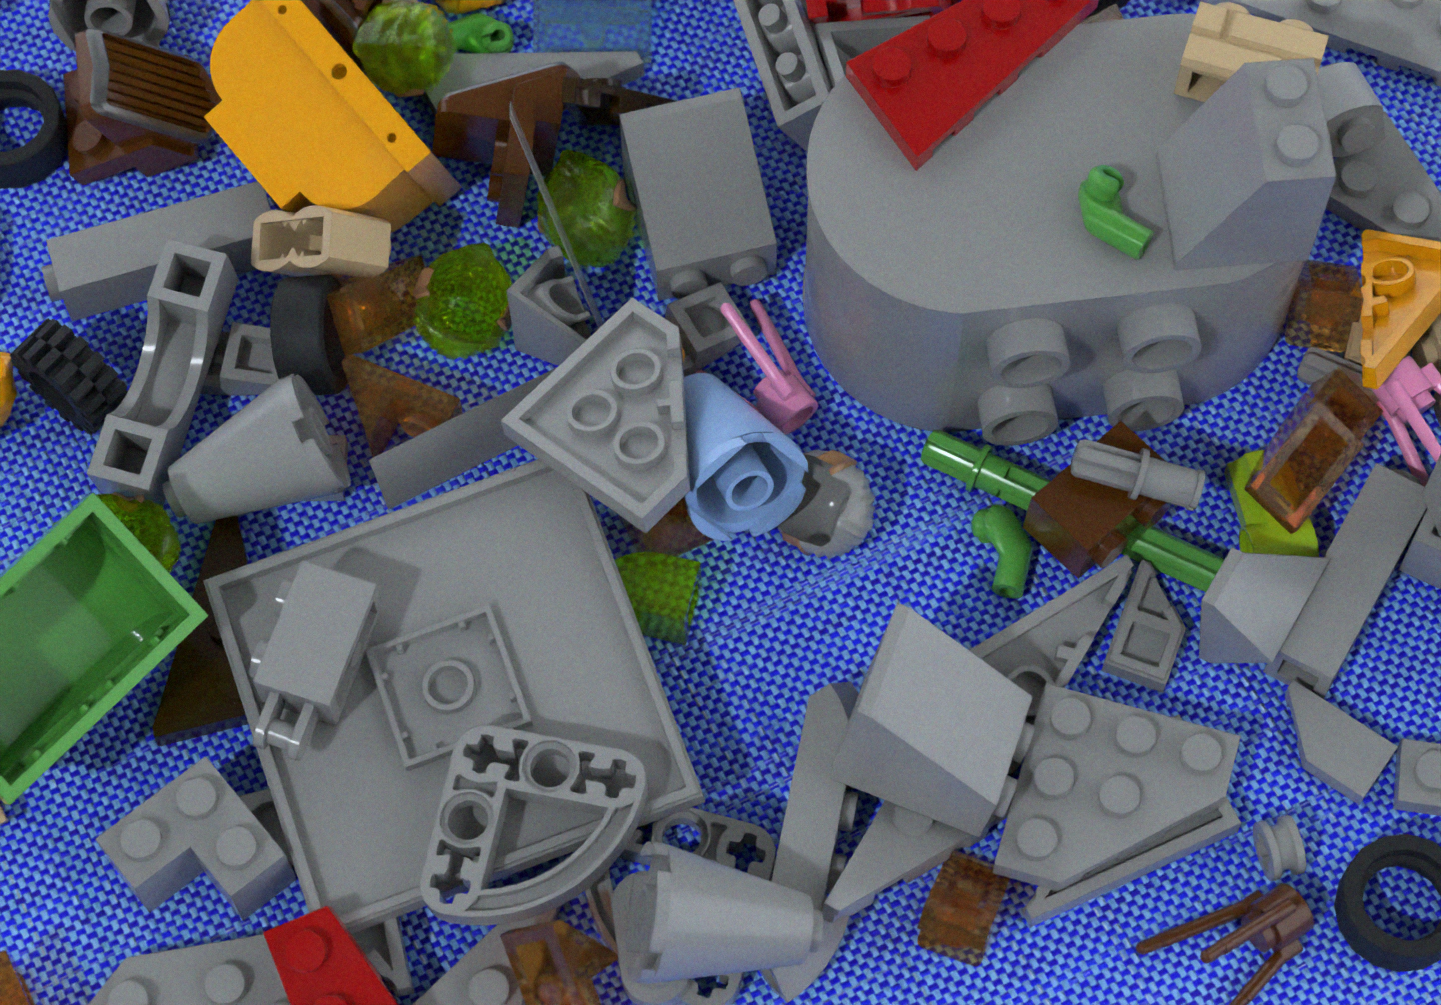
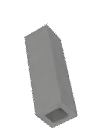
[41,181,270,321]
[1263,463,1427,699]

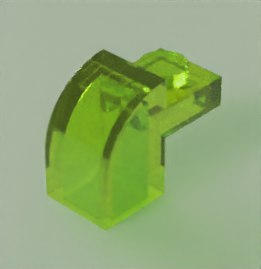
[614,552,702,645]

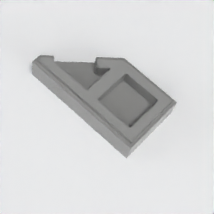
[1101,560,1186,693]
[1284,680,1398,805]

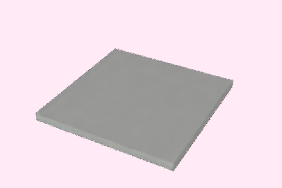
[203,459,705,934]

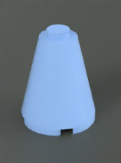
[683,373,809,541]

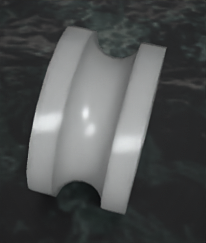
[1253,814,1306,881]

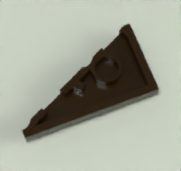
[561,77,676,126]
[152,515,249,746]

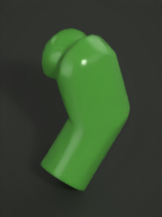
[425,13,514,54]
[1078,165,1154,260]
[971,504,1033,599]

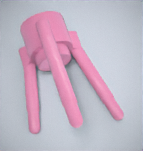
[695,299,818,435]
[1371,356,1441,487]

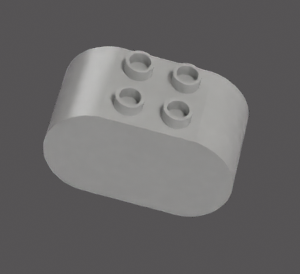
[803,13,1332,446]

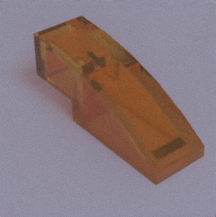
[1244,367,1383,534]

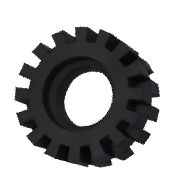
[10,318,128,435]

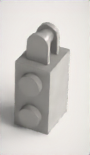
[249,560,383,761]

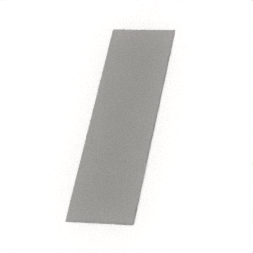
[510,101,603,328]
[369,367,557,510]

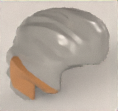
[777,450,875,559]

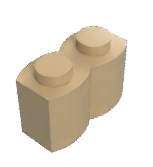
[251,205,391,279]

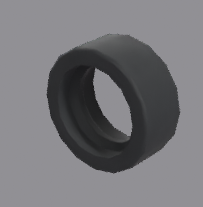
[0,70,68,189]
[270,275,353,395]
[1334,834,1441,972]

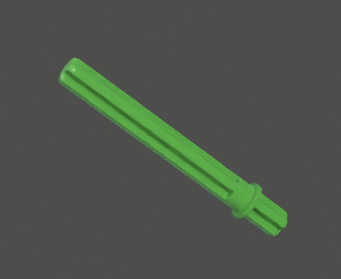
[921,430,1225,592]

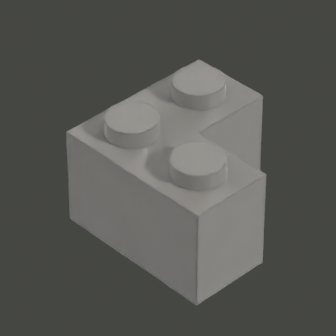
[95,756,297,921]

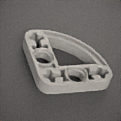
[420,725,649,925]
[585,807,776,1005]

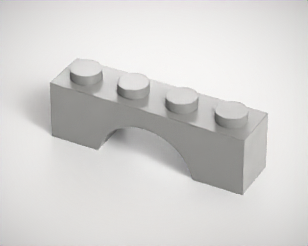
[87,238,238,510]

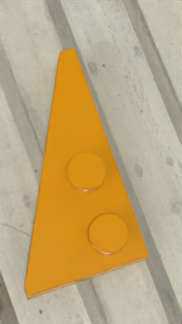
[1360,229,1441,390]

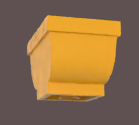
[204,0,462,233]

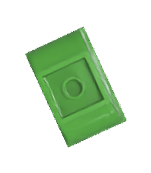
[0,492,209,805]

